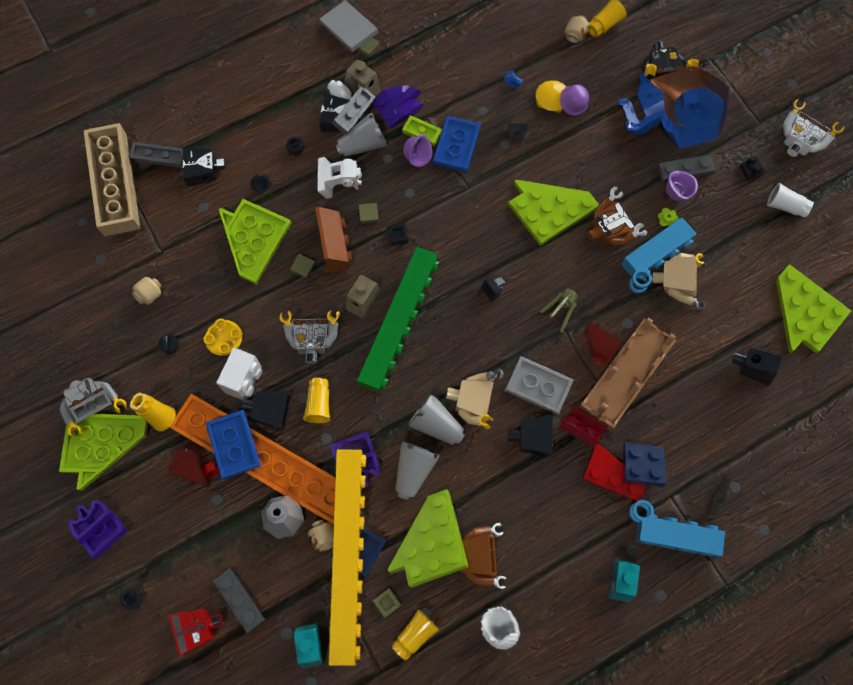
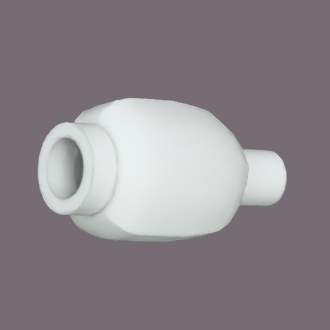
[327,80,352,100]

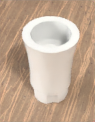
[767,183,813,217]

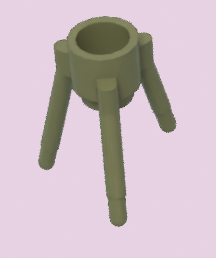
[540,288,578,333]

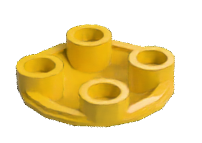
[536,81,566,113]
[203,319,242,356]

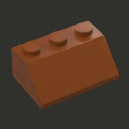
[315,207,352,273]

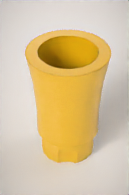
[588,0,627,38]
[303,378,330,423]
[130,393,176,431]
[391,610,439,661]

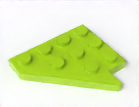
[508,180,599,246]
[219,199,292,285]
[776,264,851,353]
[59,414,148,491]
[388,489,469,588]

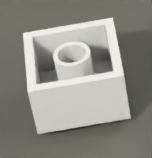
[216,348,262,400]

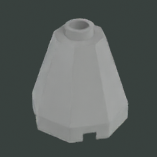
[261,496,305,539]

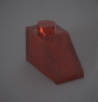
[585,322,622,365]
[167,448,210,488]

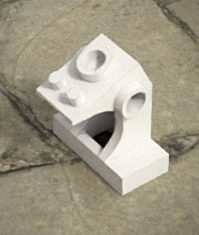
[318,157,362,199]

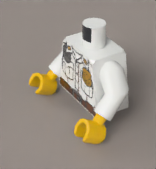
[783,99,844,157]

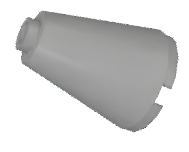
[336,113,388,157]
[409,394,465,445]
[395,441,440,500]

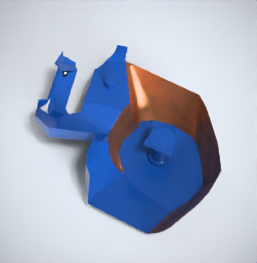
[618,66,730,149]

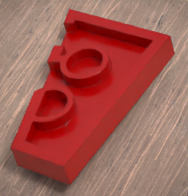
[582,443,646,502]

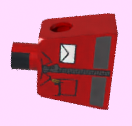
[169,609,224,656]

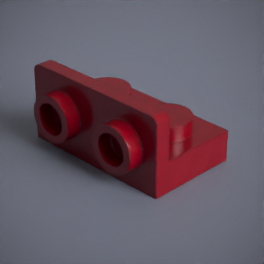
[559,406,608,448]

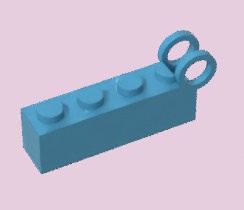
[621,218,697,294]
[629,500,725,558]

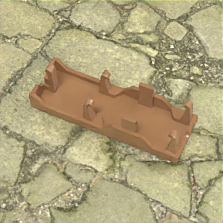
[579,317,676,431]

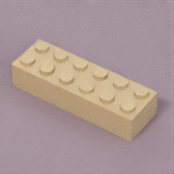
[84,123,141,236]

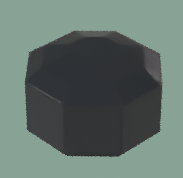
[286,137,304,156]
[121,588,143,610]

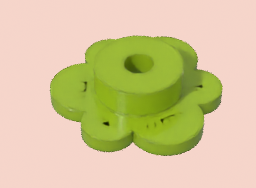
[658,208,679,227]

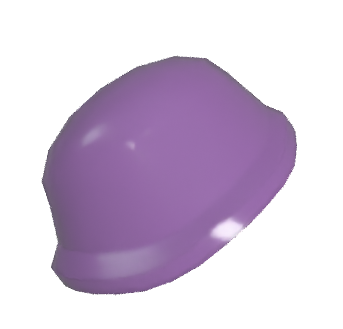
[560,84,589,116]
[403,134,432,167]
[665,171,698,201]

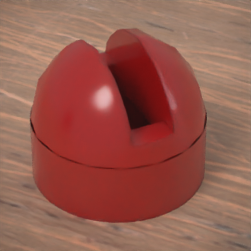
[203,460,220,477]

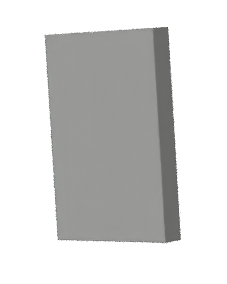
[319,0,378,52]
[505,356,574,415]

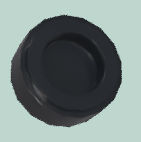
[251,174,270,193]
[158,334,179,354]

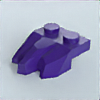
[372,85,423,129]
[330,431,380,486]
[68,500,128,560]

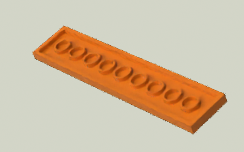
[170,394,336,525]

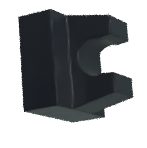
[507,123,527,140]
[739,156,765,181]
[481,276,505,302]

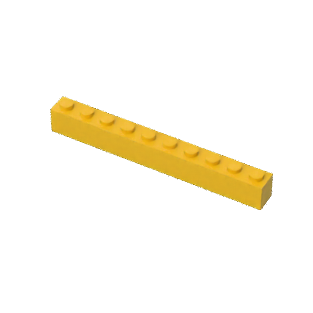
[329,449,366,666]

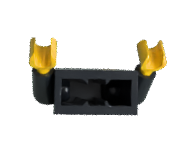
[641,41,699,80]

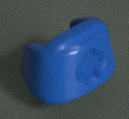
[504,71,523,89]

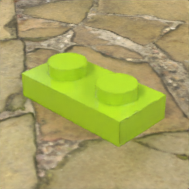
[402,115,442,147]

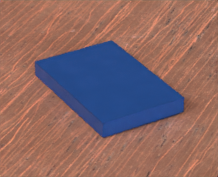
[433,116,481,173]
[206,410,262,480]

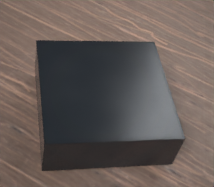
[388,224,409,246]

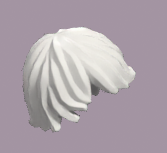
[481,607,520,650]

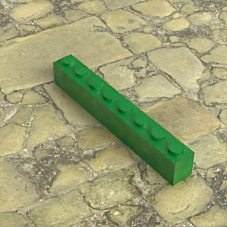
[357,247,440,394]

